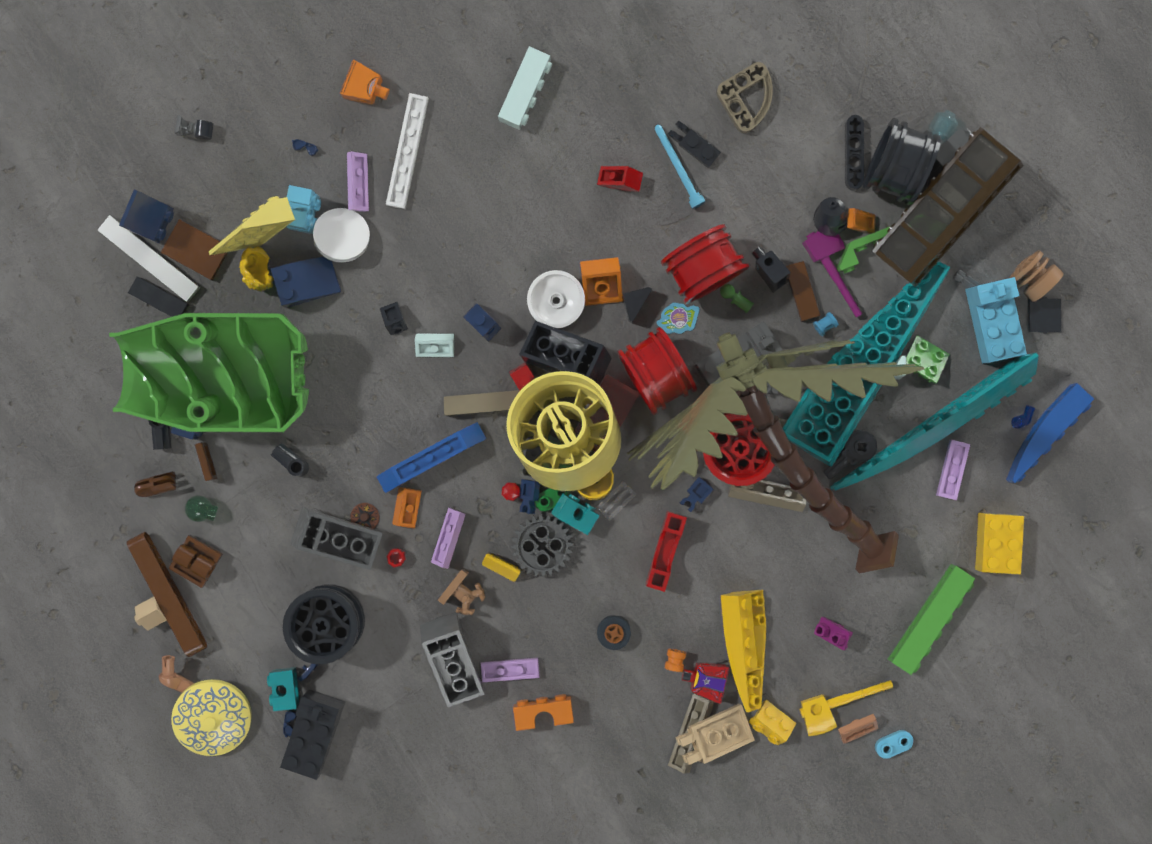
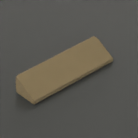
[444,390,520,416]
[728,480,806,512]
[668,693,715,774]

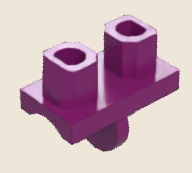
[814,617,853,651]

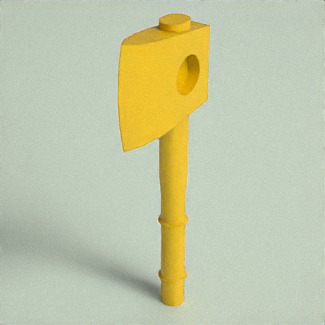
[799,680,893,736]

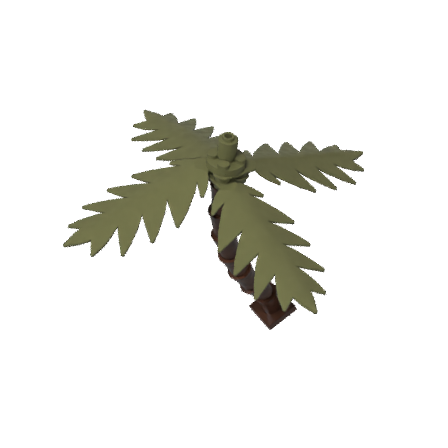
[627,332,924,573]

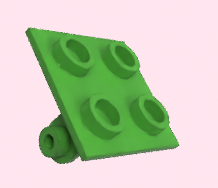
[906,335,950,384]

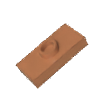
[838,714,879,744]

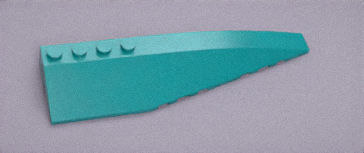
[783,261,950,467]
[830,353,1039,491]

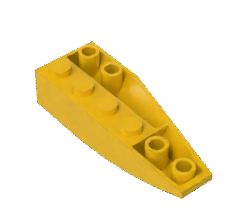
[721,590,766,712]

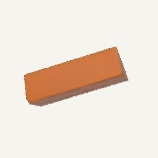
[392,487,422,528]

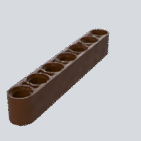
[127,532,207,657]

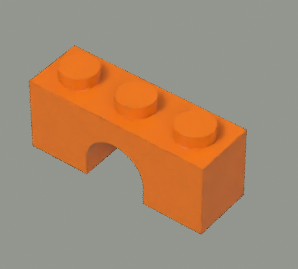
[513,694,574,731]

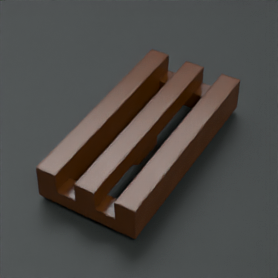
[194,442,217,481]

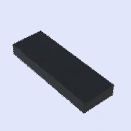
[128,276,189,317]

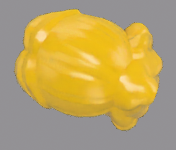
[239,246,274,292]

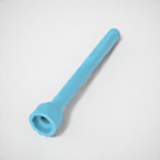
[655,125,706,209]

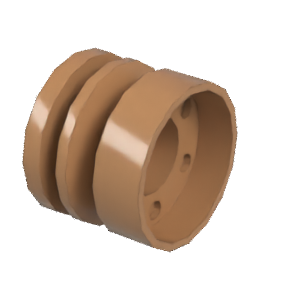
[1009,250,1064,302]

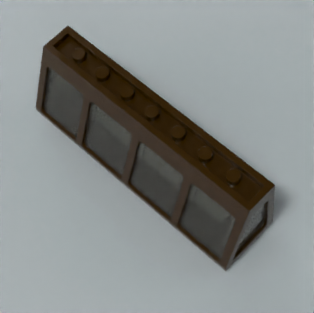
[872,127,1024,287]

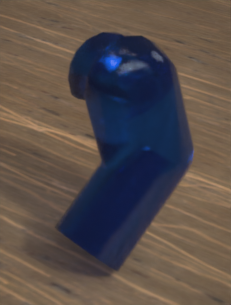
[1011,405,1035,429]

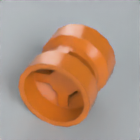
[664,649,686,672]

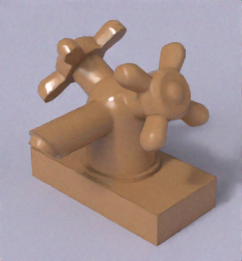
[438,568,485,615]

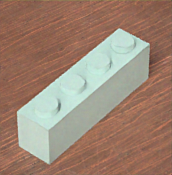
[498,46,552,130]

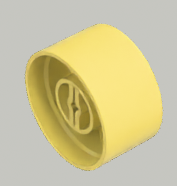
[507,371,621,491]

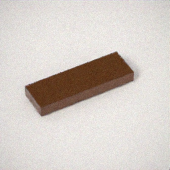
[786,261,820,321]

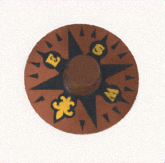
[351,503,379,528]

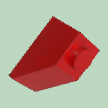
[597,166,643,192]

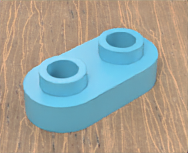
[875,730,913,759]

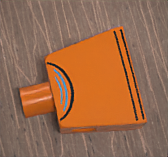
[340,60,390,105]

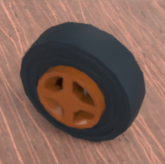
[597,615,631,650]

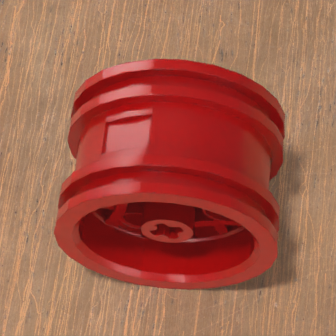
[661,224,749,305]
[617,327,697,415]
[703,413,775,486]

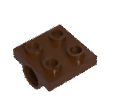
[168,535,223,588]

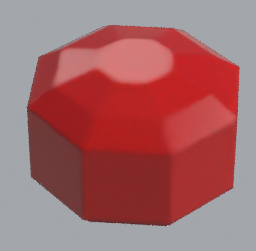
[502,482,520,501]
[387,548,406,567]

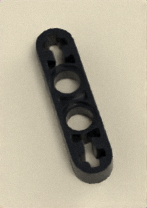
[845,115,864,191]

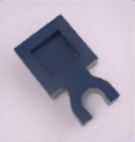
[679,477,714,512]
[519,479,540,514]

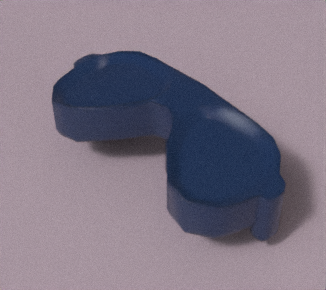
[292,139,318,156]
[297,664,318,681]
[283,710,296,738]

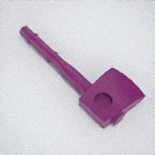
[802,231,862,317]

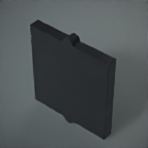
[1028,297,1061,334]

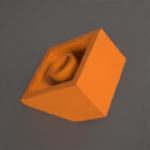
[580,257,623,306]

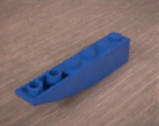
[1006,383,1094,483]

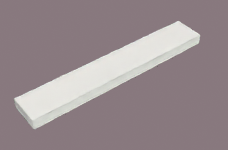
[386,93,429,210]
[98,215,200,302]

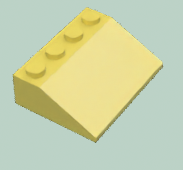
[209,196,295,255]

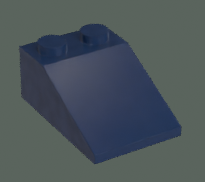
[119,189,174,244]
[271,256,341,308]

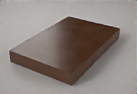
[161,219,228,281]

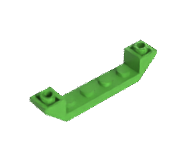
[837,214,948,274]

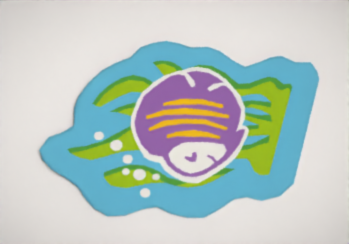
[657,303,699,334]

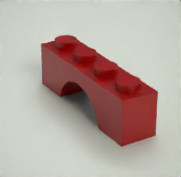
[645,511,687,592]

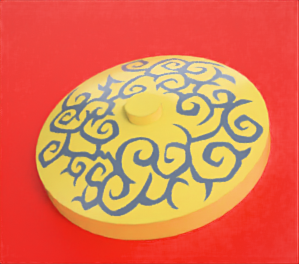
[171,679,252,756]

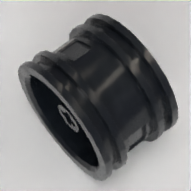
[863,118,941,205]
[283,584,365,664]

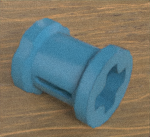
[813,312,839,337]

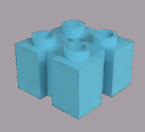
[287,185,321,234]

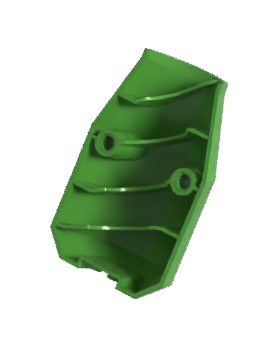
[109,313,309,432]

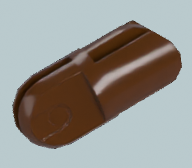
[134,471,176,497]

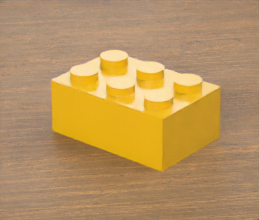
[975,513,1024,574]

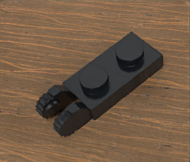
[668,121,721,169]

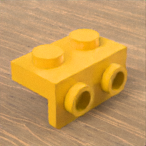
[748,700,797,745]

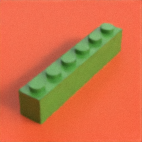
[888,564,975,675]

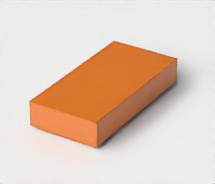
[847,208,876,234]

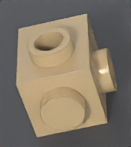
[134,597,167,631]

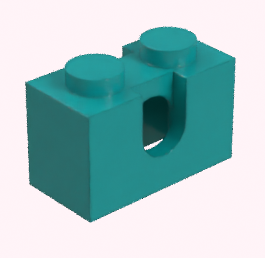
[551,494,600,535]
[267,667,300,711]

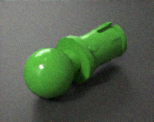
[720,284,754,313]

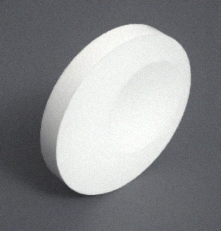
[313,208,370,262]

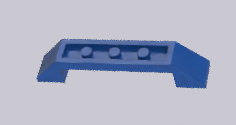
[376,422,487,493]

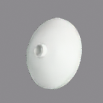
[527,270,585,328]

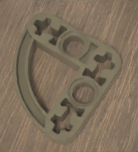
[716,62,773,133]

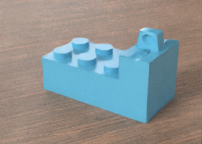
[965,277,1027,364]

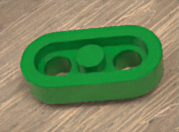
[535,488,571,511]

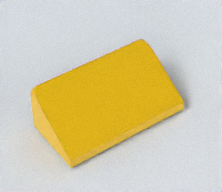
[482,552,521,582]

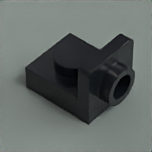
[380,302,408,335]

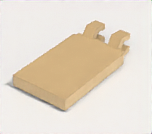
[675,704,755,765]

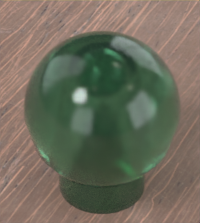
[185,495,218,522]

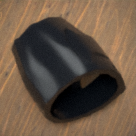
[813,197,848,236]

